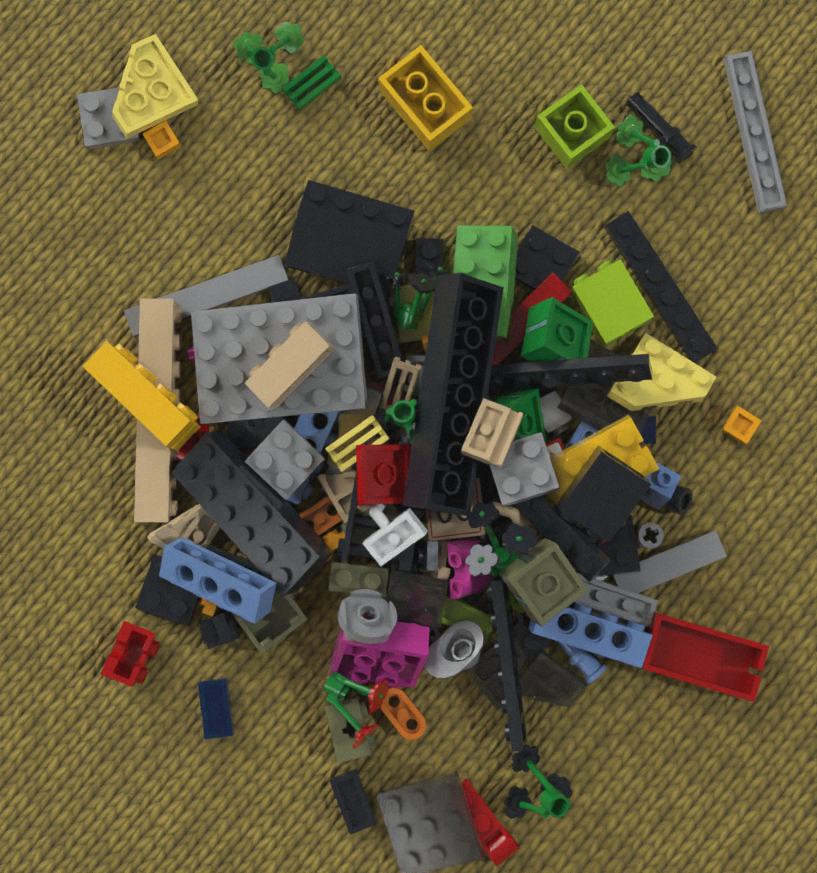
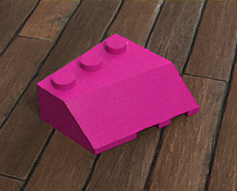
[328,615,430,687]

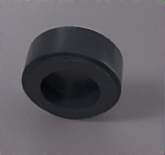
[668,485,692,515]

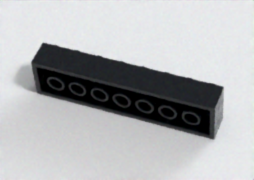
[402,273,504,516]

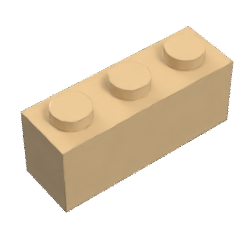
[245,321,336,409]

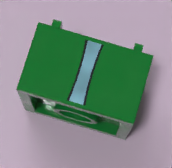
[521,297,593,362]
[489,389,547,444]

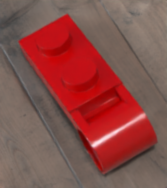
[445,778,520,867]

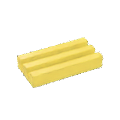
[325,415,390,472]

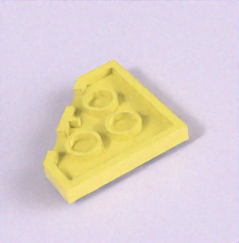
[112,34,198,139]
[607,333,716,411]

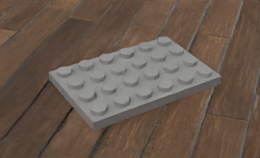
[191,293,368,424]

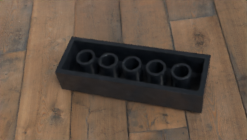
[171,431,334,596]

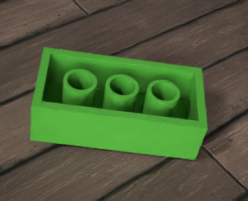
[454,225,518,343]

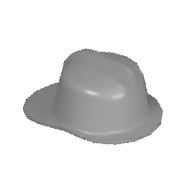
[424,621,484,678]

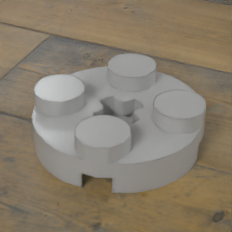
[338,589,397,644]

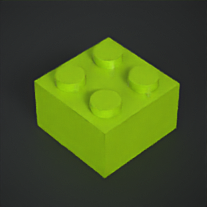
[534,84,615,169]

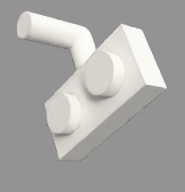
[363,504,428,566]

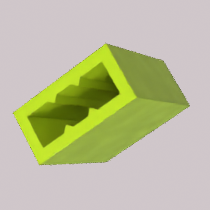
[571,259,654,348]

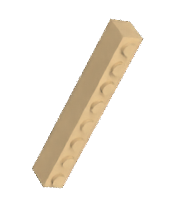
[134,298,183,523]

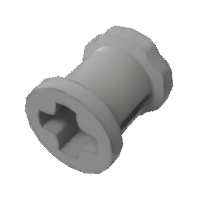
[635,523,664,548]

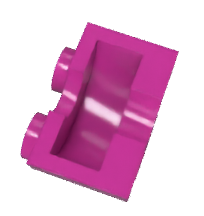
[447,537,493,599]

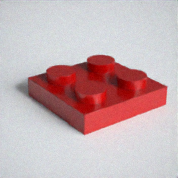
[356,445,412,505]

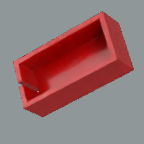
[642,612,769,702]

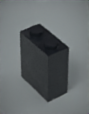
[558,445,651,542]

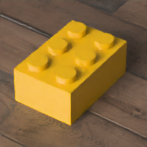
[378,45,473,152]

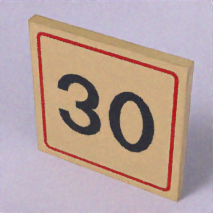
[426,478,486,541]

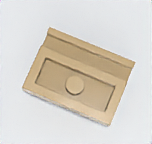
[461,398,523,469]

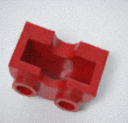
[100,621,160,687]

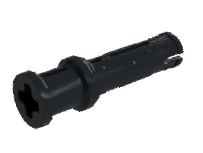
[626,92,697,165]

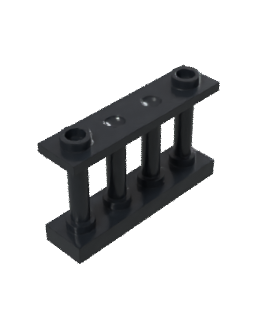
[337,454,421,574]

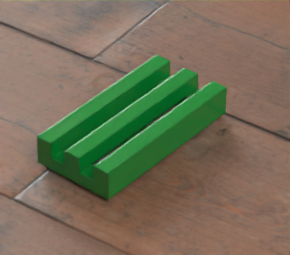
[282,55,342,111]

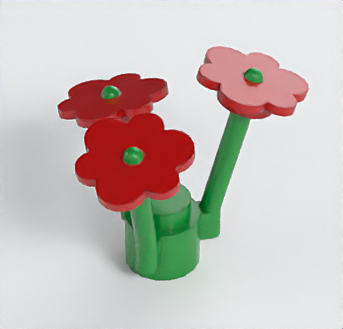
[323,671,388,749]

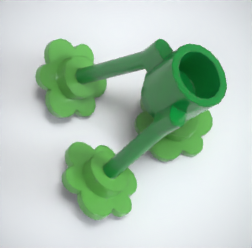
[233,22,304,93]
[605,115,672,187]

